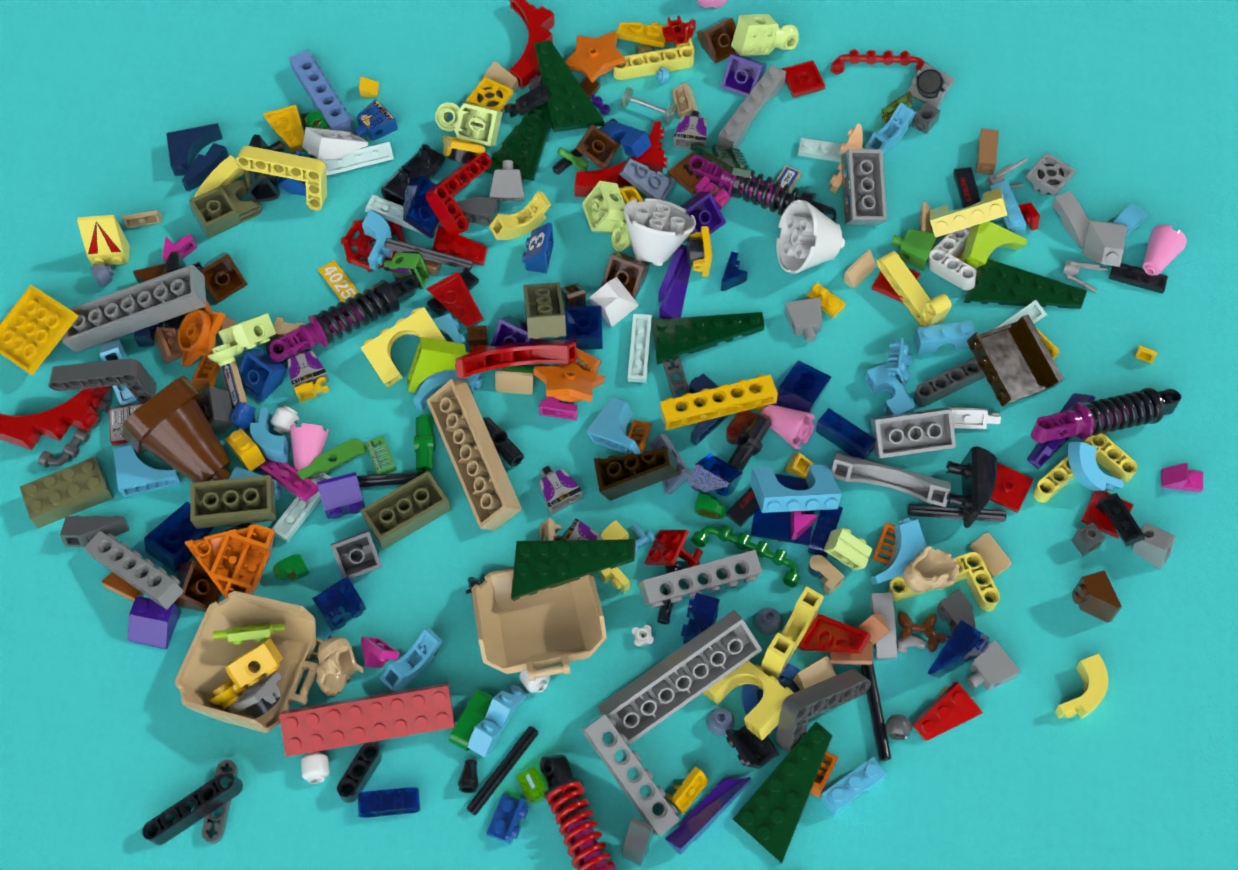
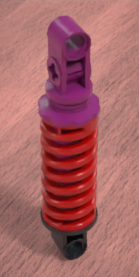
[540,754,617,870]

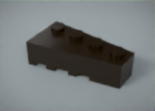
[594,448,680,501]

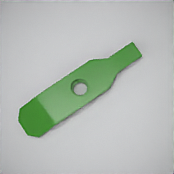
[297,439,367,480]

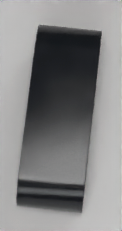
[337,742,382,803]

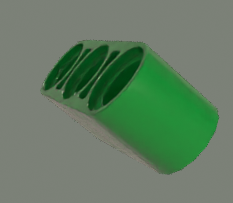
[448,689,494,751]

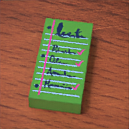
[365,436,397,474]

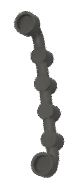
[38,387,112,468]

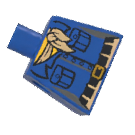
[353,99,398,141]

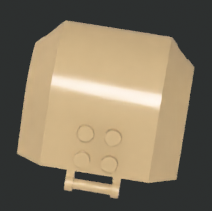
[471,568,607,682]
[175,591,319,733]

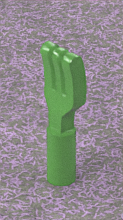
[557,147,589,171]

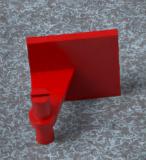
[644,530,703,568]

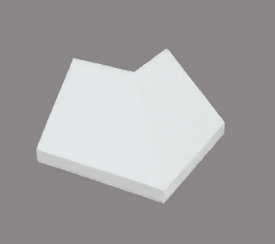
[589,277,639,327]

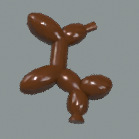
[897,611,950,652]

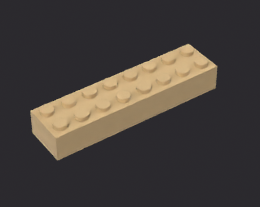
[426,379,522,531]

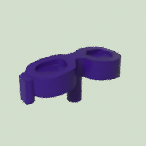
[591,95,610,115]

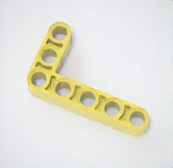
[613,21,694,80]
[235,146,327,211]
[877,251,952,327]
[1033,433,1138,503]
[887,552,1000,612]

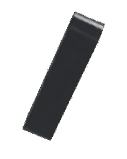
[142,772,243,845]

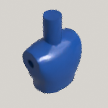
[230,403,256,431]

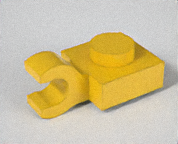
[294,377,329,403]

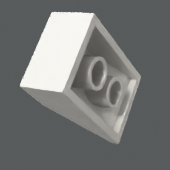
[302,127,368,161]

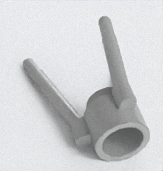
[986,158,1028,189]
[1063,260,1108,293]

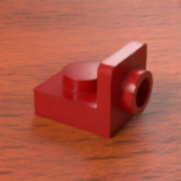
[1018,202,1040,231]

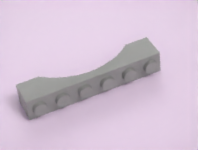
[718,65,786,150]
[831,452,951,507]

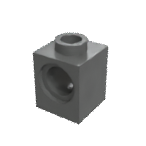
[912,102,940,134]
[1071,523,1105,557]

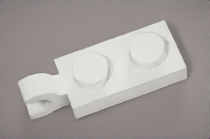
[948,407,1001,429]

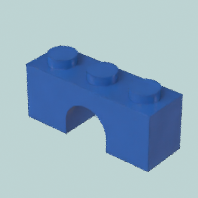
[600,120,651,159]

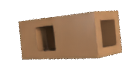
[975,128,999,175]

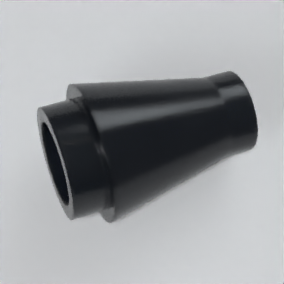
[458,760,479,793]

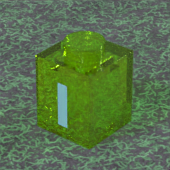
[516,767,546,804]

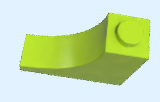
[961,221,1028,268]
[407,337,468,393]

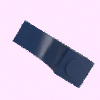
[166,123,223,176]
[690,374,731,446]

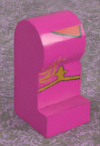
[695,176,730,210]

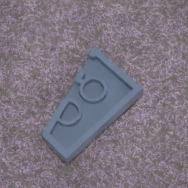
[619,159,677,201]
[651,434,691,494]

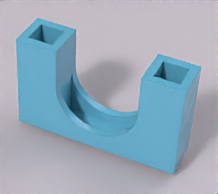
[750,464,841,513]

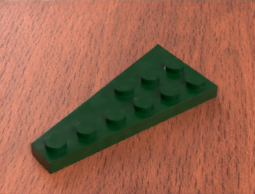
[534,41,604,132]
[484,102,552,181]
[690,143,751,178]
[964,259,1087,309]
[652,312,765,365]
[511,539,636,601]
[733,722,833,863]

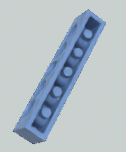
[289,50,353,132]

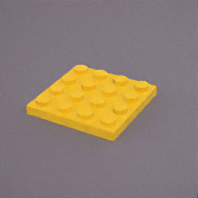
[0,285,79,376]

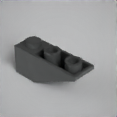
[456,196,499,226]
[60,516,129,547]
[937,590,979,658]

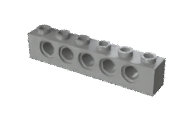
[83,531,184,610]
[639,550,763,608]
[580,714,680,837]

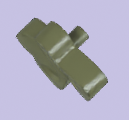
[635,45,654,54]

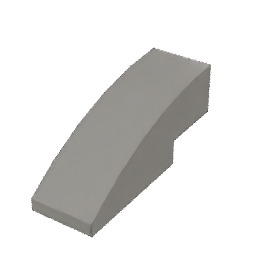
[1052,190,1089,249]
[870,592,897,660]

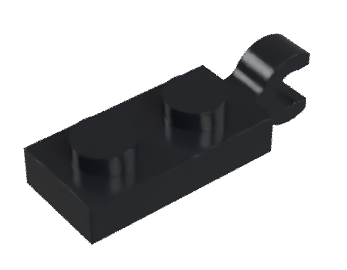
[504,83,550,118]

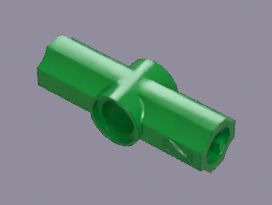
[414,415,435,472]

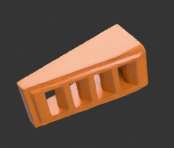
[574,348,602,373]
[191,356,220,391]
[623,420,652,456]
[872,522,896,565]
[810,752,839,797]

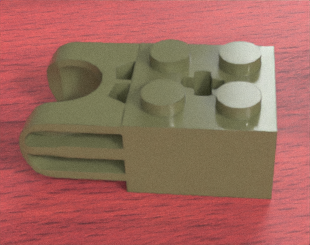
[189,180,262,238]

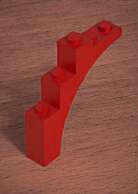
[510,0,555,89]
[574,121,668,197]
[455,339,577,378]
[0,386,111,450]

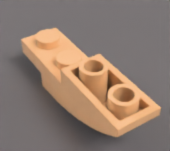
[829,123,863,194]

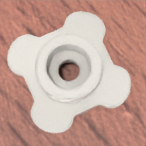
[632,625,654,647]

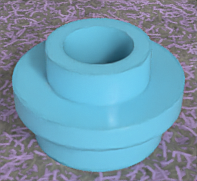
[656,67,669,84]

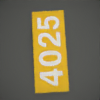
[317,260,359,302]

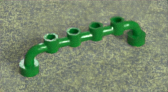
[691,525,800,588]

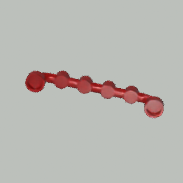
[831,49,929,75]

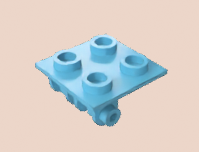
[886,337,912,389]

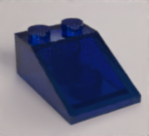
[403,174,439,239]
[772,360,831,413]
[144,502,214,573]
[927,620,990,678]

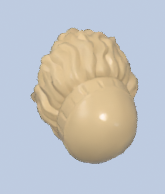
[903,546,959,592]
[316,637,364,696]

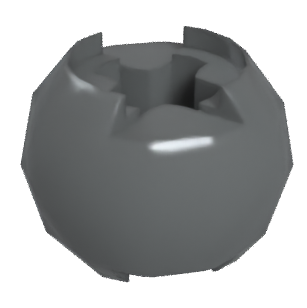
[885,714,912,740]

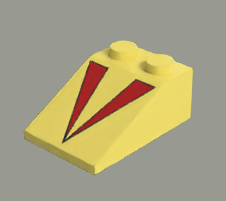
[77,215,130,265]

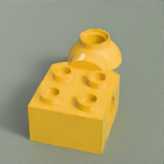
[209,638,283,709]

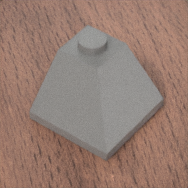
[1082,220,1127,267]

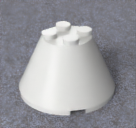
[624,198,696,266]
[776,200,845,274]

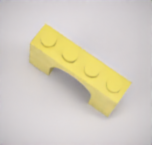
[930,188,1007,238]
[360,307,446,388]
[760,586,825,680]
[703,660,794,741]

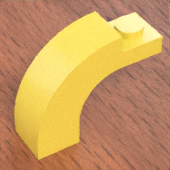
[489,191,551,240]
[598,520,630,593]
[1055,654,1108,719]

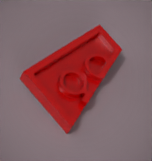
[432,225,488,266]
[426,272,484,328]
[798,613,871,654]
[911,681,983,741]

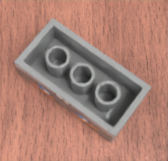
[841,149,887,225]
[870,407,956,458]

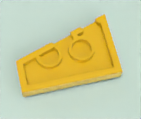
[616,22,668,48]
[263,105,305,152]

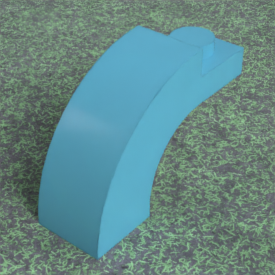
[865,102,916,155]
[1113,203,1150,240]
[362,210,393,271]
[250,407,290,463]
[1068,442,1124,491]
[379,628,443,692]

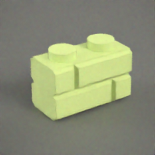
[824,528,872,571]

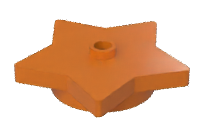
[565,31,626,82]
[177,300,226,367]
[533,362,605,402]

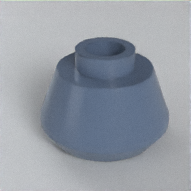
[91,264,114,287]
[755,608,782,634]
[706,708,735,736]

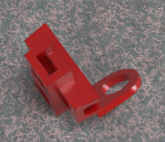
[662,15,696,45]

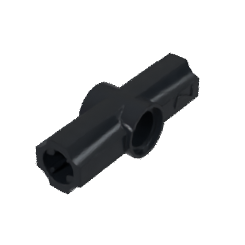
[728,415,772,472]
[483,417,524,467]

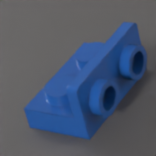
[486,794,529,844]

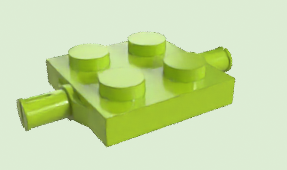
[213,622,286,645]

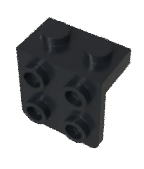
[725,725,780,769]

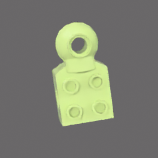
[731,14,799,56]
[435,102,502,146]
[582,181,632,251]
[207,313,276,366]

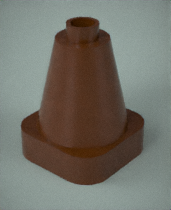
[122,376,231,483]

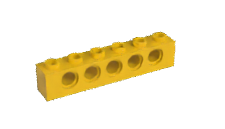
[660,374,778,431]

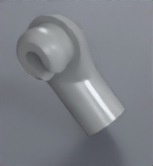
[897,635,926,653]

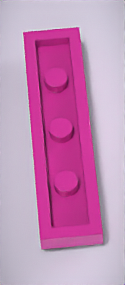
[257,456,319,502]

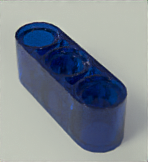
[807,506,843,558]
[358,787,420,818]

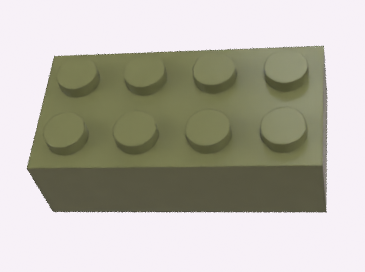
[523,282,566,339]
[20,457,113,528]
[360,471,451,550]
[190,475,276,529]

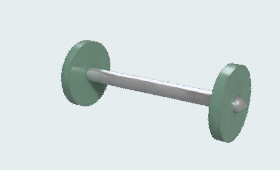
[621,87,677,124]

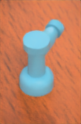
[630,523,655,554]

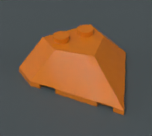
[184,524,275,598]

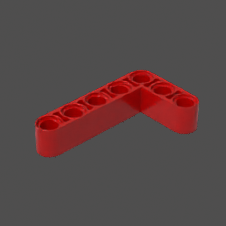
[426,153,492,236]

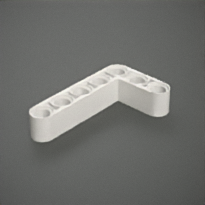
[929,227,976,290]

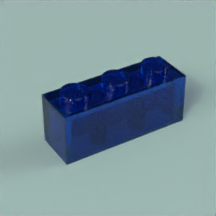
[816,408,877,460]

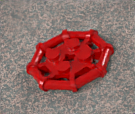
[341,219,408,272]

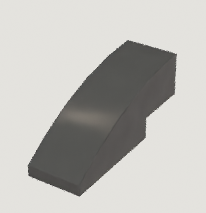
[622,817,653,866]

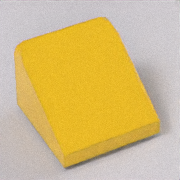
[359,77,379,97]
[1134,345,1158,364]
[784,452,814,479]

